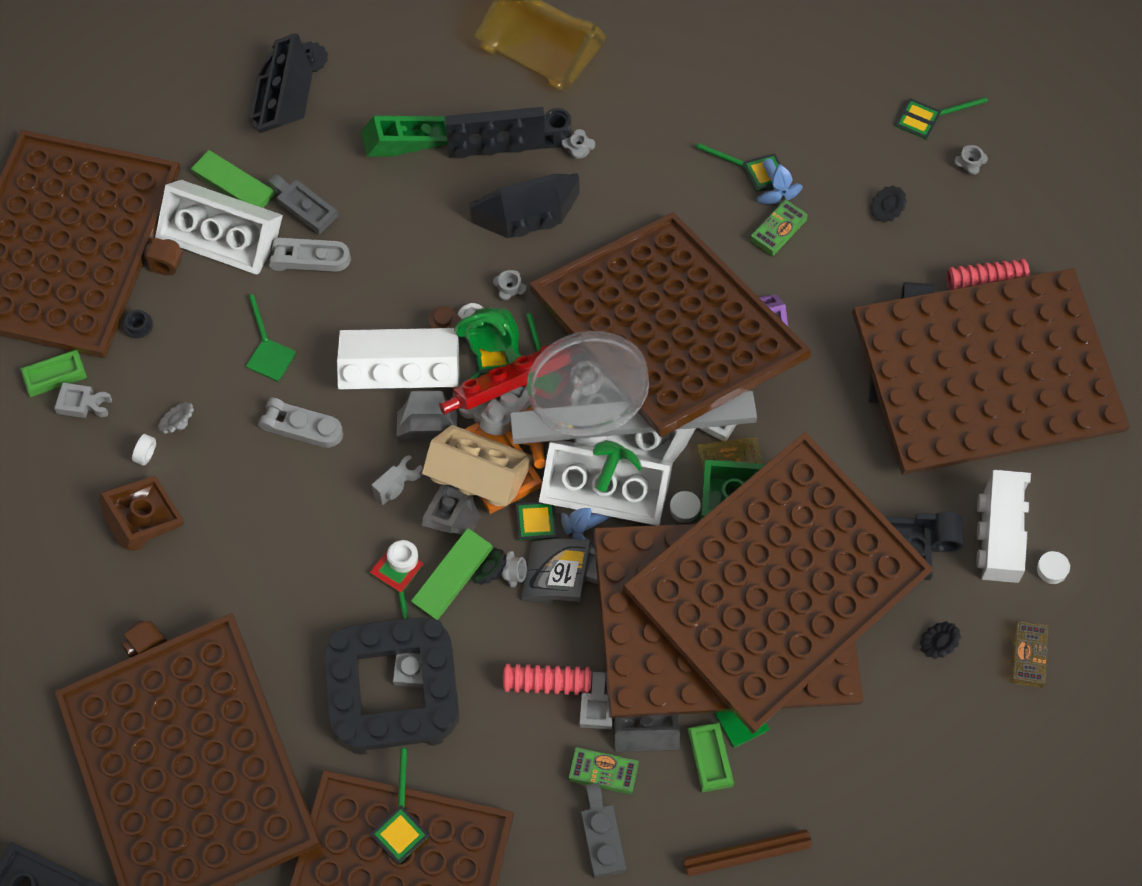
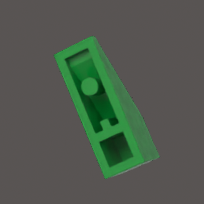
[361,116,448,157]

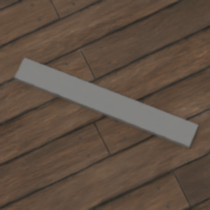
[510,391,757,444]

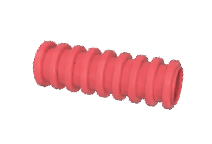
[946,259,1030,290]
[503,663,592,695]

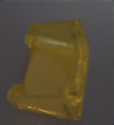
[474,0,607,90]

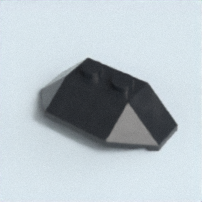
[248,33,313,133]
[469,173,579,238]

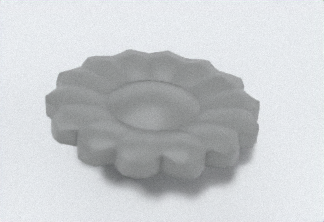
[158,402,194,434]

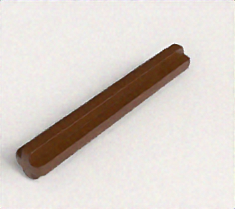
[683,829,812,876]

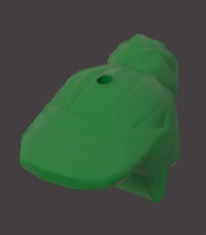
[454,307,521,364]

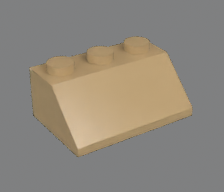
[422,425,533,506]

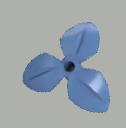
[756,159,803,205]
[561,508,611,548]

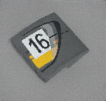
[521,539,591,604]

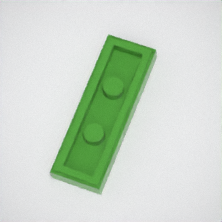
[191,150,275,208]
[411,528,493,620]

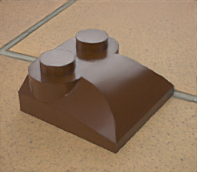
[99,476,184,551]

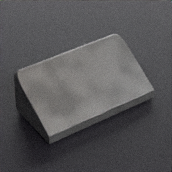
[614,715,680,752]

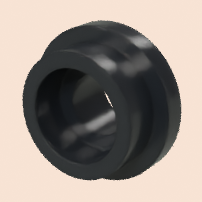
[123,310,153,338]

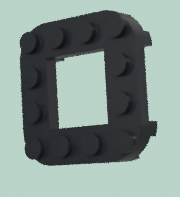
[325,617,460,755]

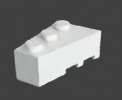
[976,470,1031,583]

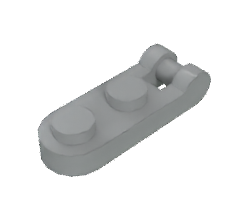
[269,238,351,272]
[479,385,536,435]
[258,397,343,448]

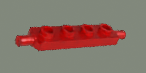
[439,343,584,415]

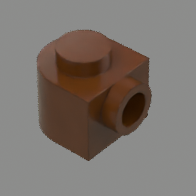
[144,237,183,276]
[429,306,462,339]
[121,621,167,658]

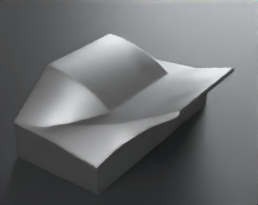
[396,391,457,442]
[422,484,481,535]

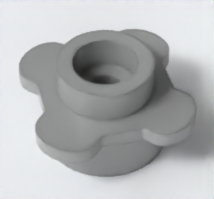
[562,129,595,159]
[954,145,988,175]
[493,270,526,300]
[501,551,527,587]

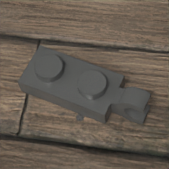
[268,174,338,235]
[581,783,627,878]

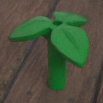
[593,440,642,492]

